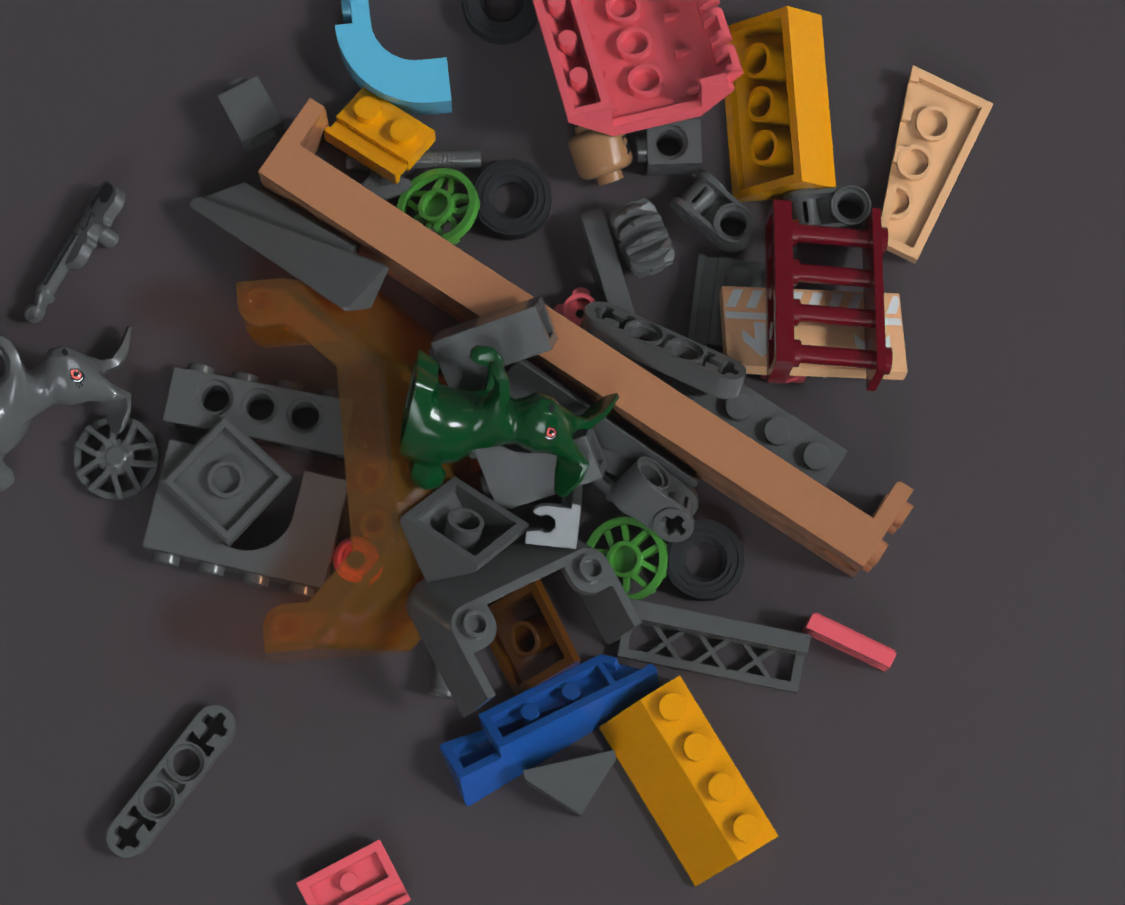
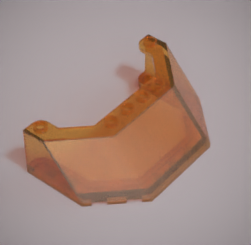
[236,278,485,664]

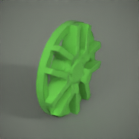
[587,517,668,600]

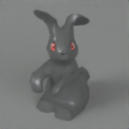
[0,326,132,492]

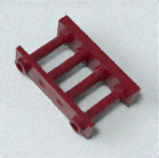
[765,199,893,391]

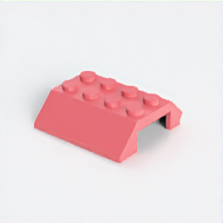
[532,0,743,136]

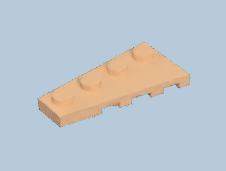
[881,65,993,264]

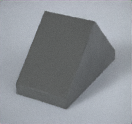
[523,750,616,817]

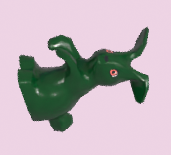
[398,345,619,497]

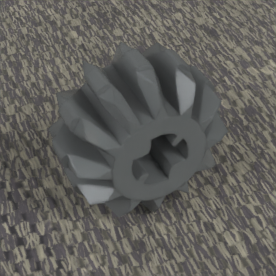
[609,197,675,278]

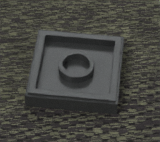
[161,415,293,547]

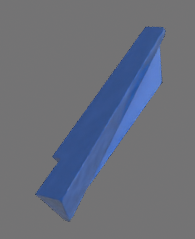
[439,654,659,806]

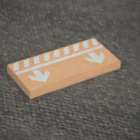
[719,286,908,380]

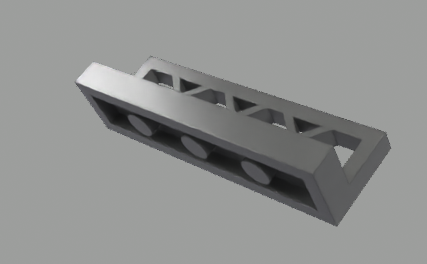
[617,598,811,694]

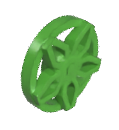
[397,168,480,245]

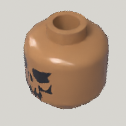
[568,126,633,186]

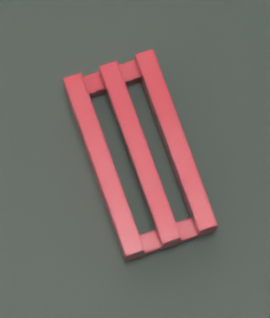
[802,612,897,672]

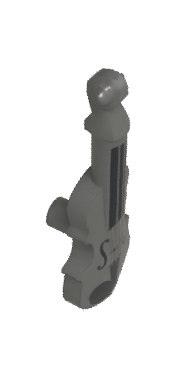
[23,180,126,323]

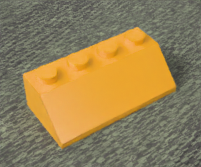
[725,6,836,202]
[599,675,778,887]

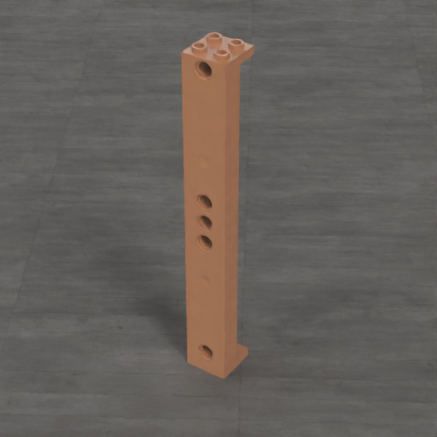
[258,98,914,578]

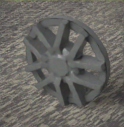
[73,417,160,501]

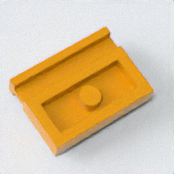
[324,87,436,185]

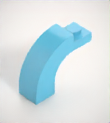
[335,0,452,115]

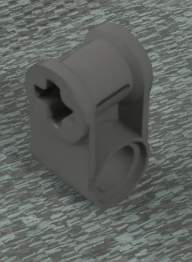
[669,169,754,254]
[782,185,871,243]
[610,456,699,542]

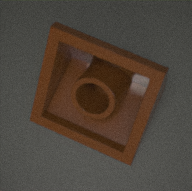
[489,579,581,696]

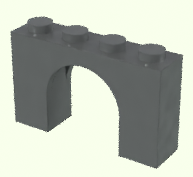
[429,296,608,510]
[142,440,351,598]

